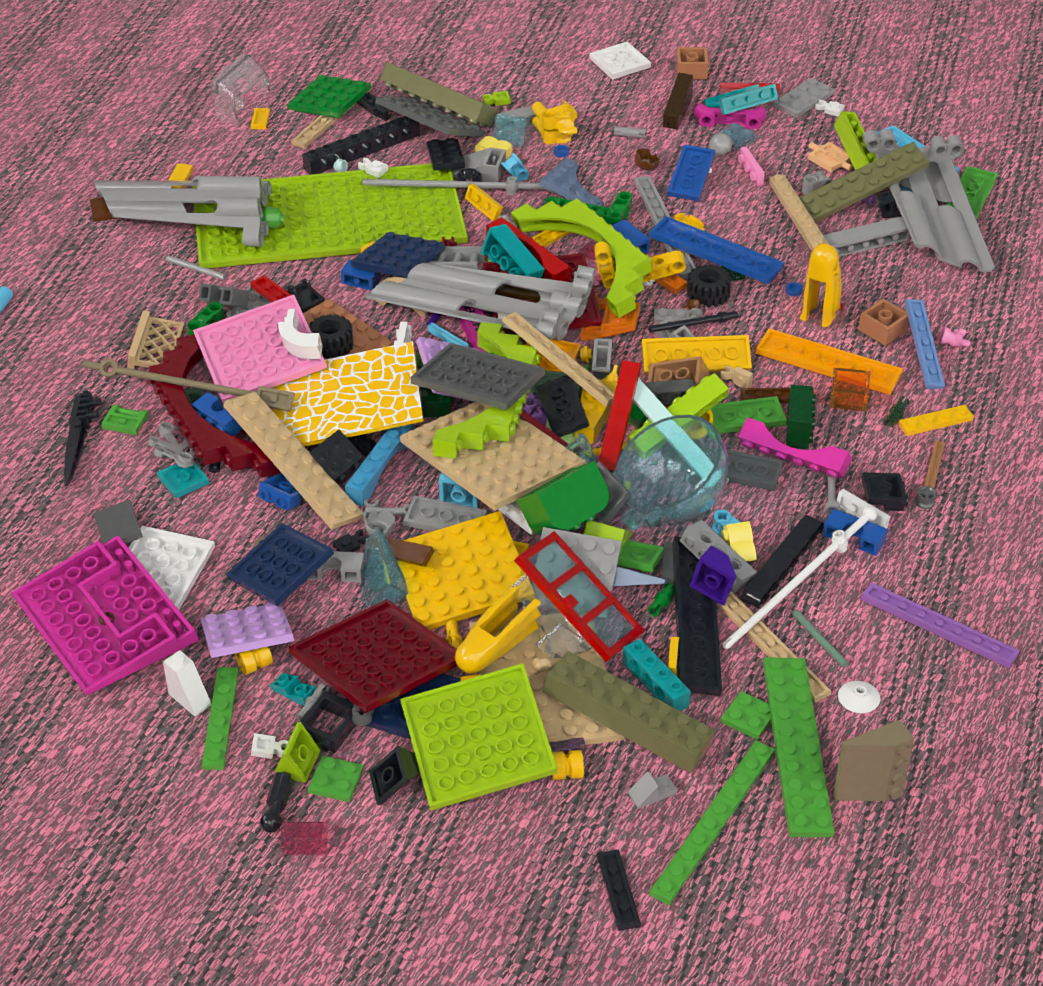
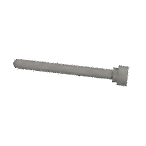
[825,475,840,516]

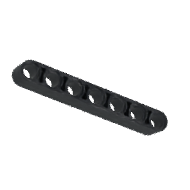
[741,515,824,609]

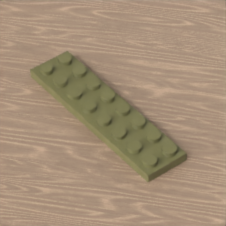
[799,142,930,223]

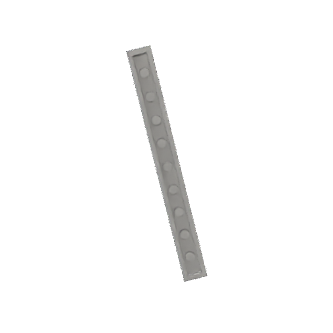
[634,176,696,279]

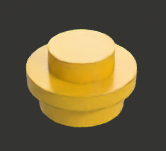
[580,345,593,363]

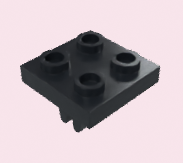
[286,278,325,313]

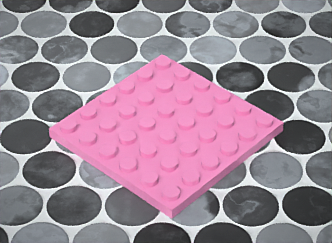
[193,295,327,405]

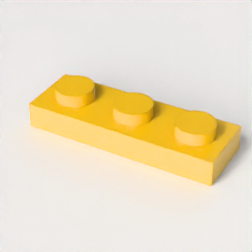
[465,184,503,221]

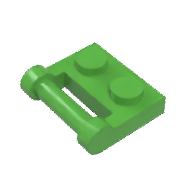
[101,404,149,435]

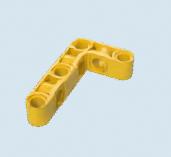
[594,242,686,289]

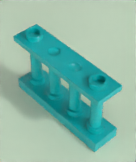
[704,84,778,114]

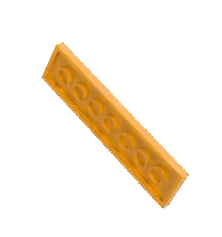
[755,328,903,395]

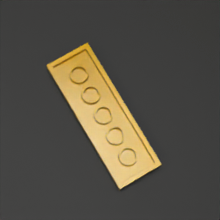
[642,335,752,375]

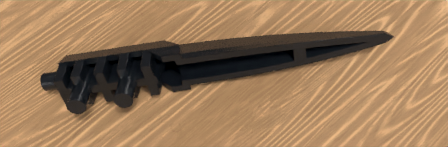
[64,390,102,486]

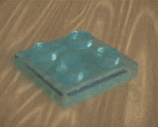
[493,114,528,148]
[714,123,758,152]

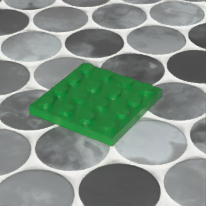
[287,75,371,118]

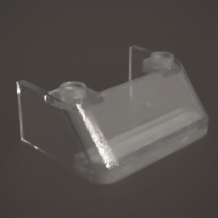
[212,53,271,125]
[510,574,593,658]

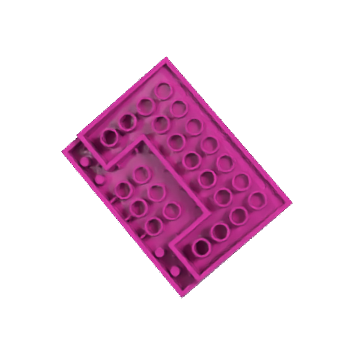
[11,536,199,696]

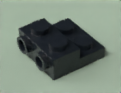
[861,472,909,511]

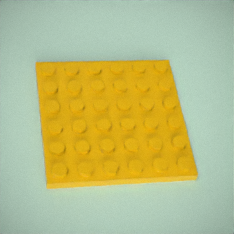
[393,511,535,630]

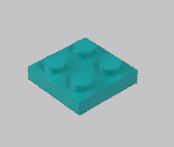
[157,462,209,499]

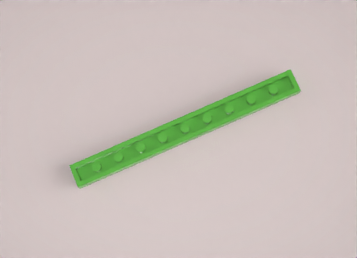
[649,740,775,905]

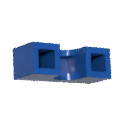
[191,392,243,436]
[823,509,888,556]

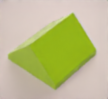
[275,722,320,783]

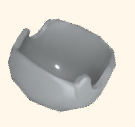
[709,132,734,156]
[365,509,395,537]

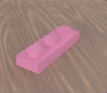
[738,147,764,186]

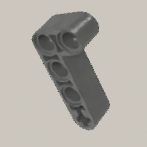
[644,379,697,405]

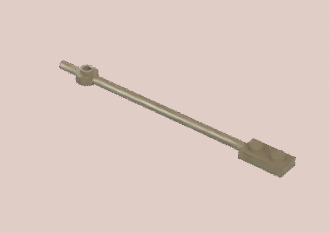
[82,359,295,412]

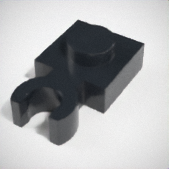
[333,529,369,552]

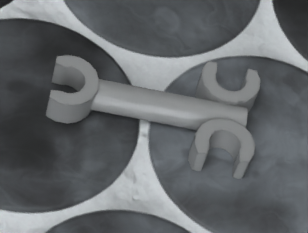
[363,499,413,522]

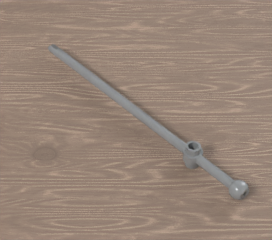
[362,176,554,195]

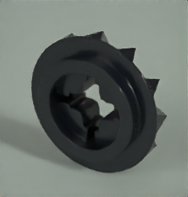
[456,168,482,190]

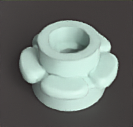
[334,159,348,172]

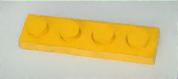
[898,405,974,436]

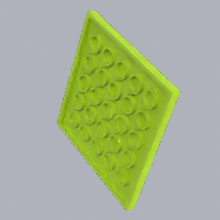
[400,663,558,811]

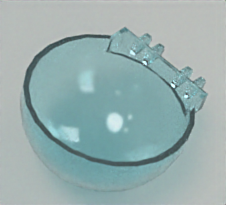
[612,415,729,531]

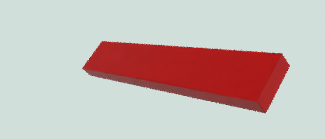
[598,360,642,472]

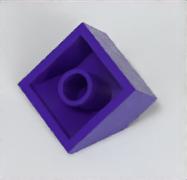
[689,545,737,606]

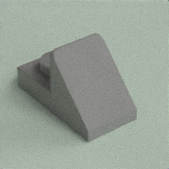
[628,771,677,809]

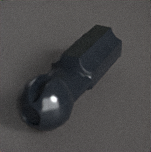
[260,772,293,833]

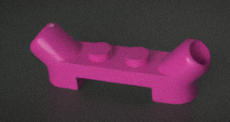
[694,103,767,129]

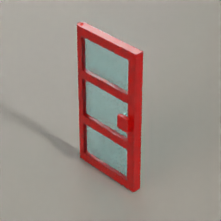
[514,531,645,662]

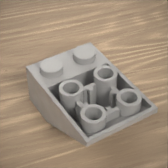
[452,147,506,182]

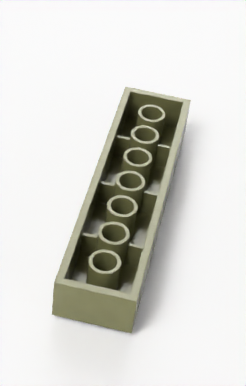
[380,62,498,127]
[543,651,716,773]

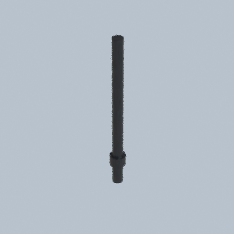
[648,311,738,333]

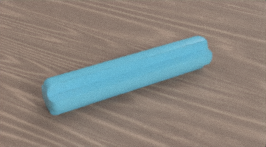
[427,323,470,347]

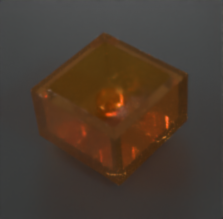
[829,368,870,411]

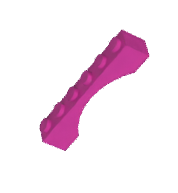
[738,417,852,478]

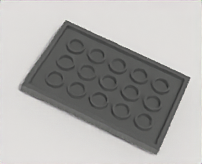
[375,95,485,137]
[410,343,545,410]

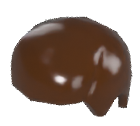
[635,148,659,170]

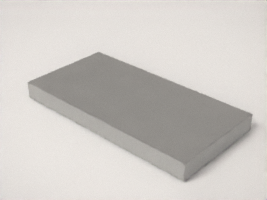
[403,495,488,531]

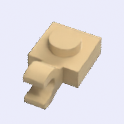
[720,366,753,388]

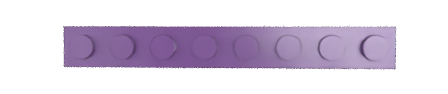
[861,582,1019,668]

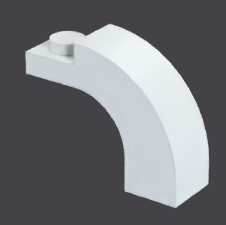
[278,309,323,359]

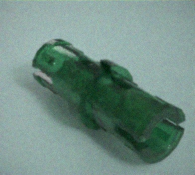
[883,396,910,428]

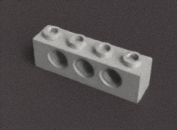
[680,520,757,594]

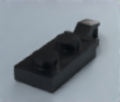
[357,92,390,121]

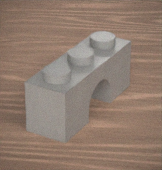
[308,551,365,583]

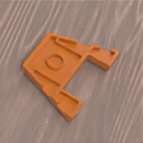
[580,295,641,341]

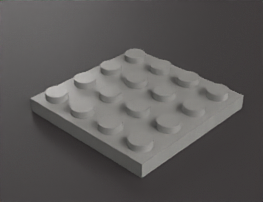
[527,527,622,620]

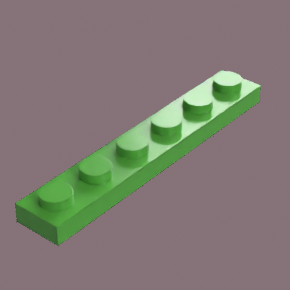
[202,667,239,770]

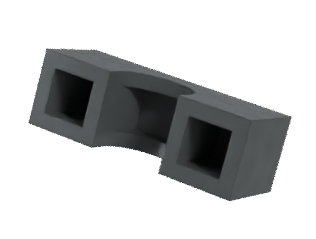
[198,283,250,308]

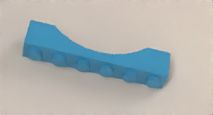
[345,424,415,507]

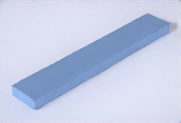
[905,299,945,389]

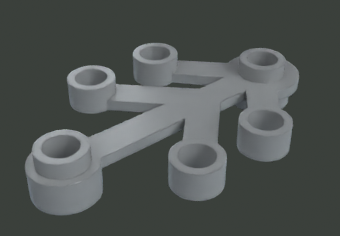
[148,422,197,468]

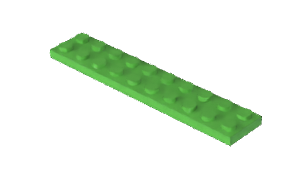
[763,657,834,837]

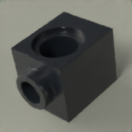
[877,191,899,218]

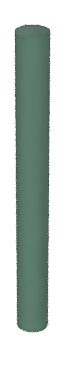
[792,610,848,668]

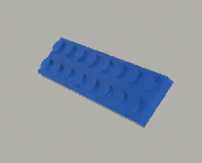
[649,216,785,284]

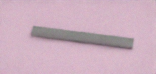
[166,255,226,280]

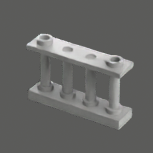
[429,246,485,270]

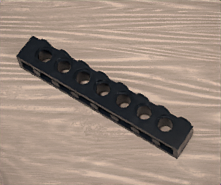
[302,116,420,175]

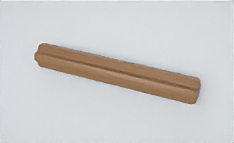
[924,440,945,488]

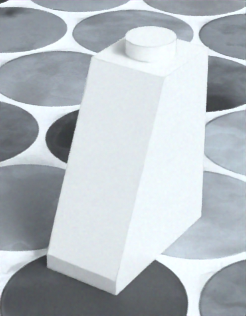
[163,650,212,716]

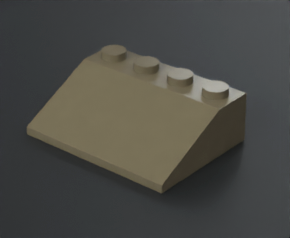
[833,720,915,801]

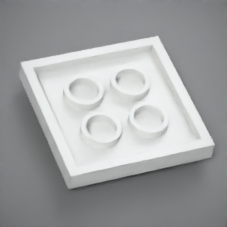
[589,42,651,80]

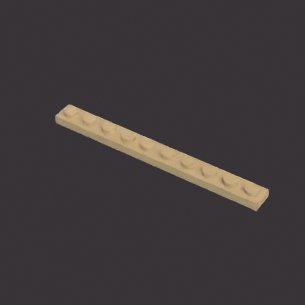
[769,174,828,251]

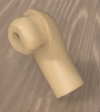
[532,657,561,672]

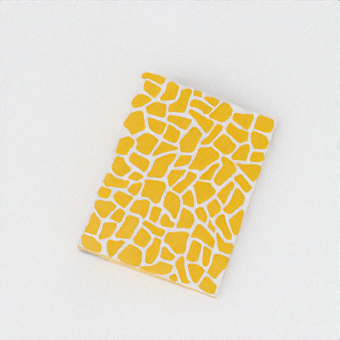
[272,341,424,447]

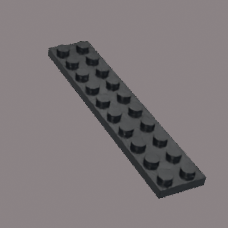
[672,536,722,696]

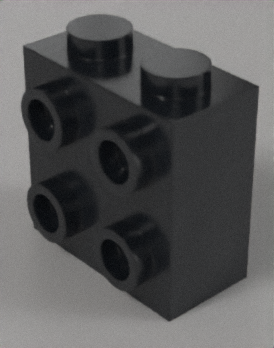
[310,429,364,484]

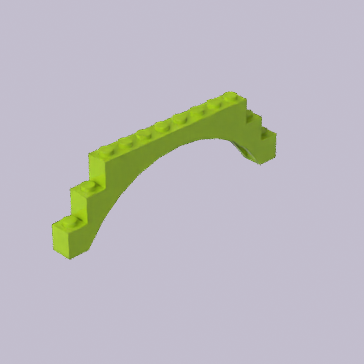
[511,198,652,318]
[433,322,541,459]

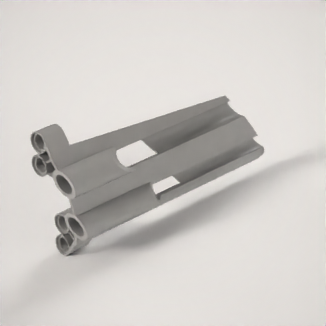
[863,129,995,272]
[93,176,271,247]
[364,263,595,341]

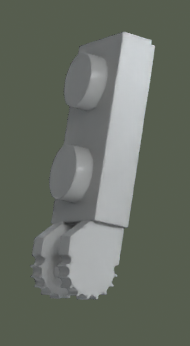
[654,308,703,325]

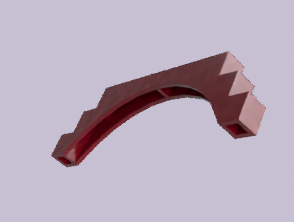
[147,334,281,478]

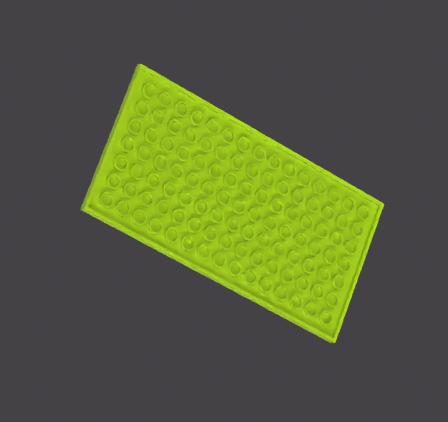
[192,163,468,268]

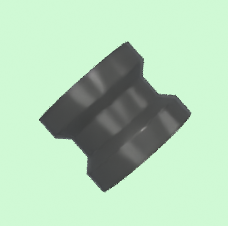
[916,486,937,509]

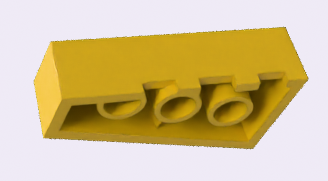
[575,380,617,444]

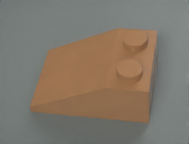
[648,356,708,385]

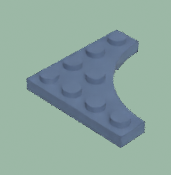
[539,158,604,207]

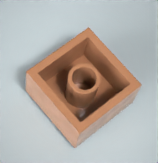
[676,47,708,79]
[858,299,909,346]

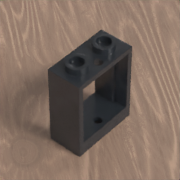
[300,691,356,753]

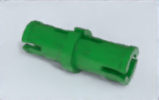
[647,583,675,617]

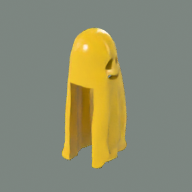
[800,243,842,328]
[455,586,541,674]

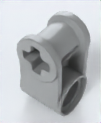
[802,171,833,194]

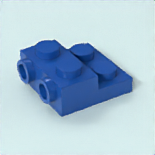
[258,473,303,510]

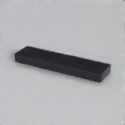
[597,849,641,931]

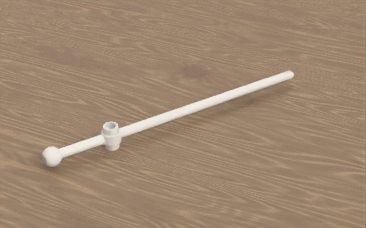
[723,506,877,649]

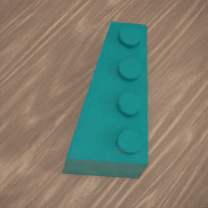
[480,224,545,278]

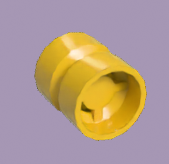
[235,647,273,675]
[552,750,584,780]

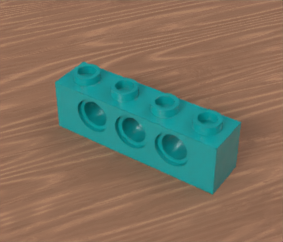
[623,639,691,711]

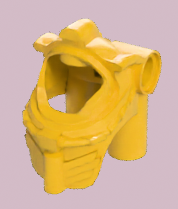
[532,100,577,144]

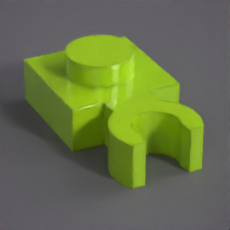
[482,91,511,106]

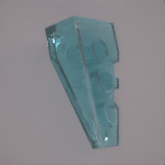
[361,528,408,608]

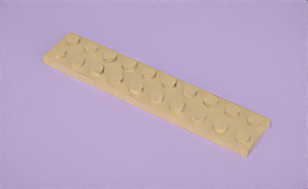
[223,392,363,530]

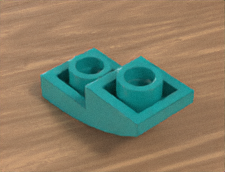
[270,673,316,705]

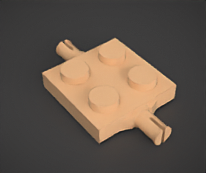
[808,142,853,173]

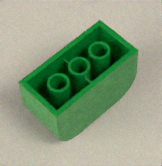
[516,461,609,535]

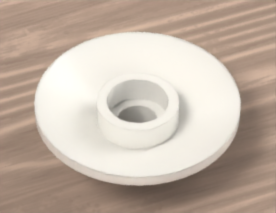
[838,681,880,713]

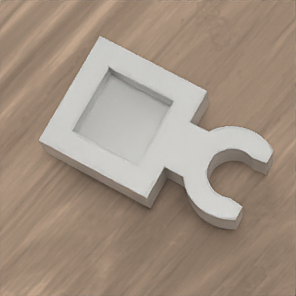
[815,100,845,117]
[358,158,388,178]
[251,733,288,759]

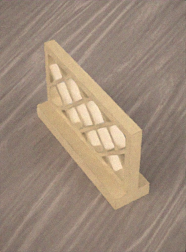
[127,311,184,369]

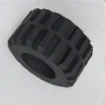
[687,265,731,307]
[309,314,353,359]

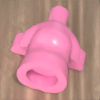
[939,327,970,347]

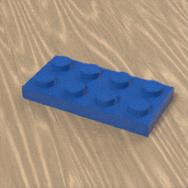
[667,145,715,201]

